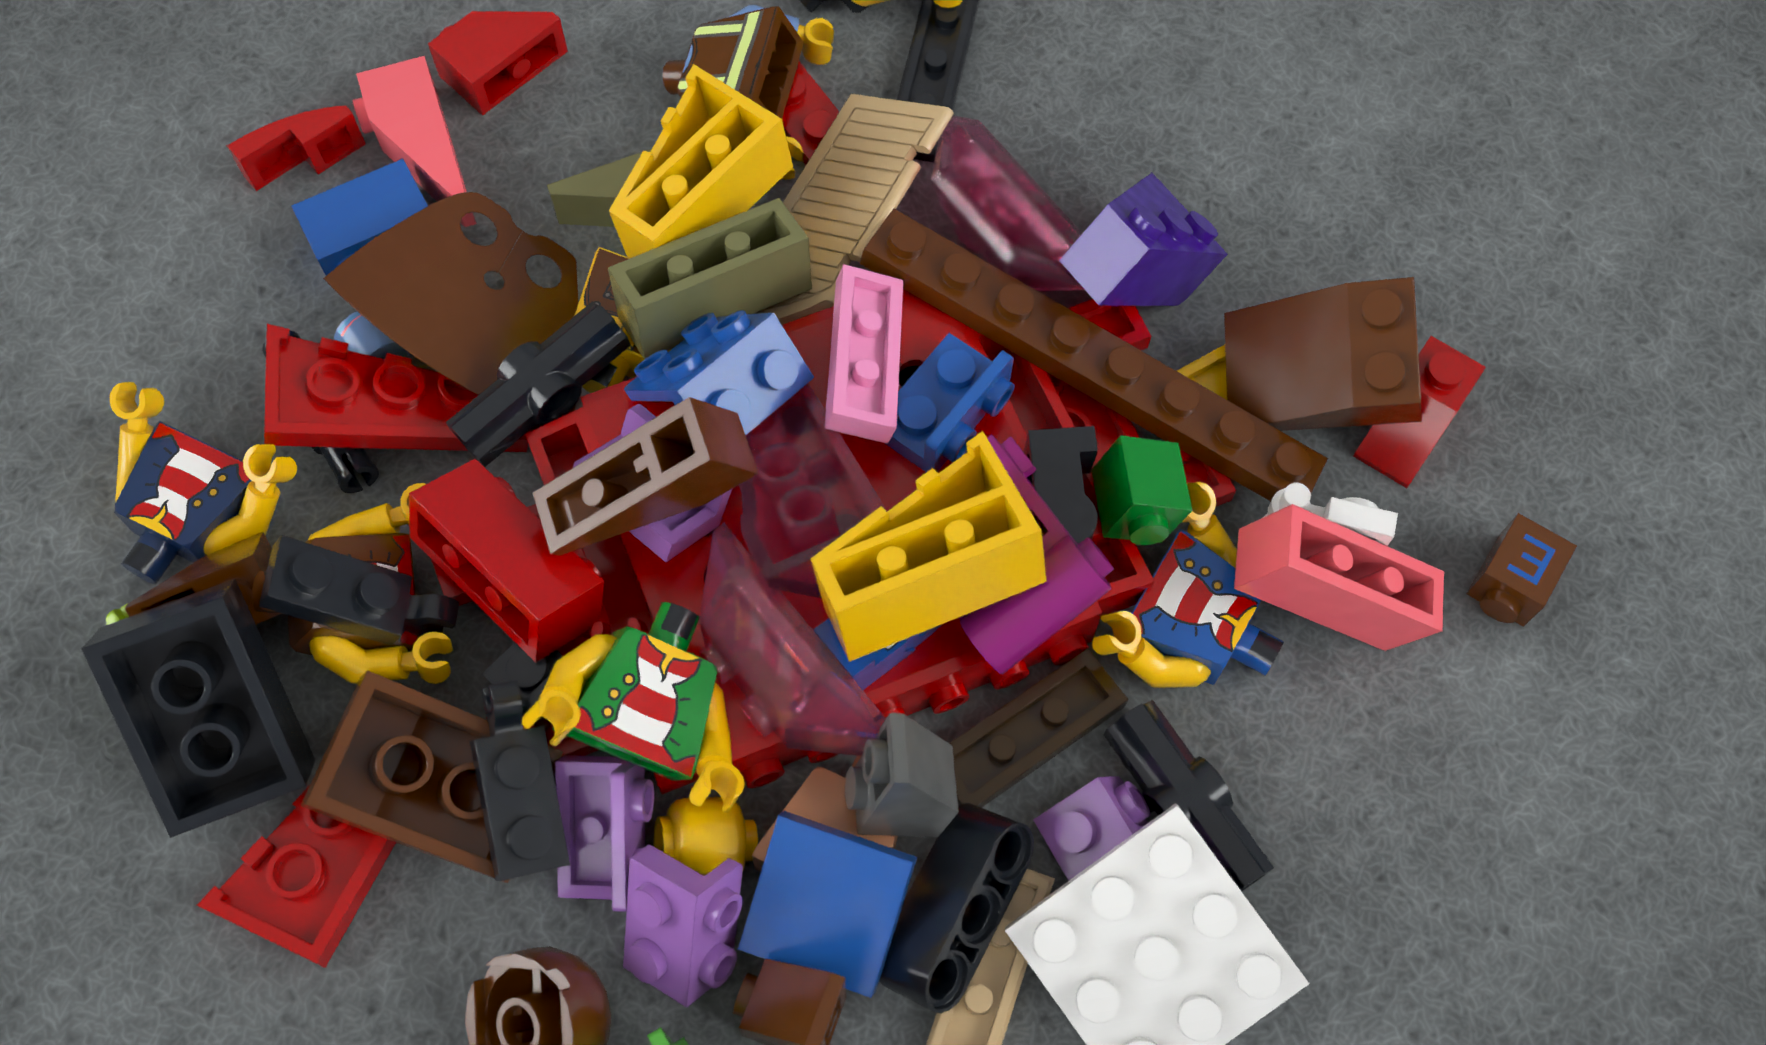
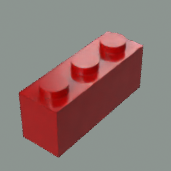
[409,459,604,663]

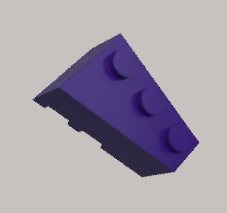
[1059,172,1228,306]

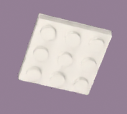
[1005,803,1309,1045]

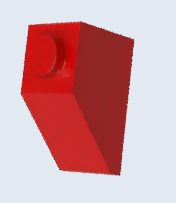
[428,11,568,116]
[1353,336,1486,488]

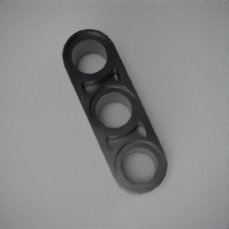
[879,803,1034,1013]

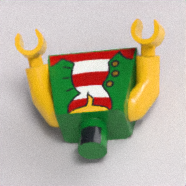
[522,602,744,812]

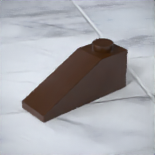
[533,397,759,556]

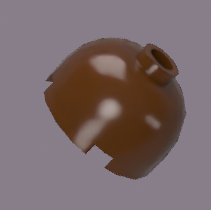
[465,947,612,1045]

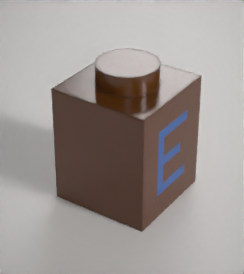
[1466,513,1577,627]

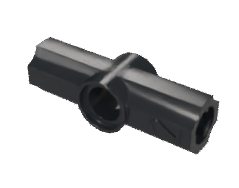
[445,301,631,467]
[1104,700,1274,892]

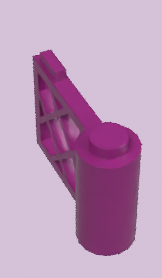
[959,434,1114,674]

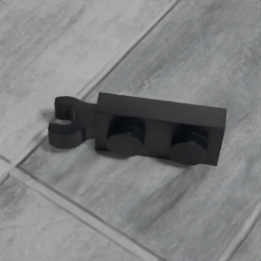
[259,535,459,646]
[470,680,570,881]

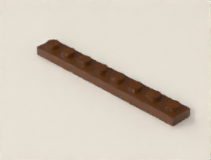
[859,208,1328,502]

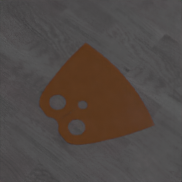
[323,192,579,414]

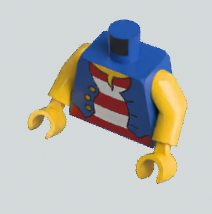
[1092,482,1284,688]

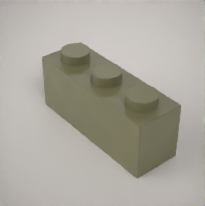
[608,198,812,359]

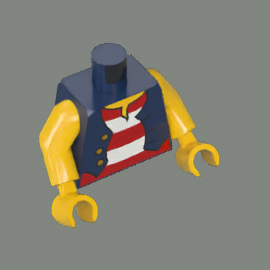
[110,382,297,584]

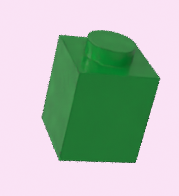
[1091,435,1193,545]

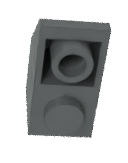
[845,713,958,837]

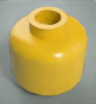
[654,797,758,876]

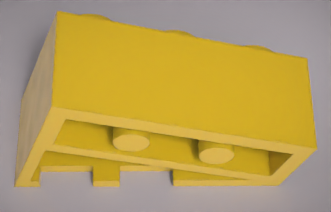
[609,64,793,258]
[811,431,1047,662]

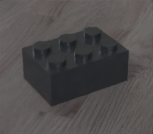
[81,579,315,838]

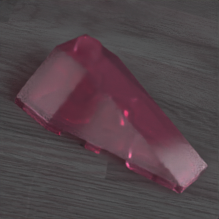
[739,383,888,598]

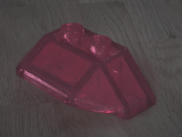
[931,116,1086,292]
[698,522,886,756]

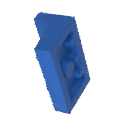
[884,333,1015,472]

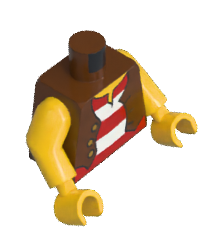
[252,483,453,684]

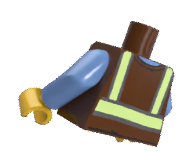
[662,5,834,180]

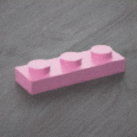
[825,264,903,444]

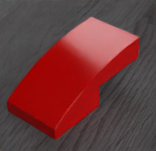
[227,105,366,191]

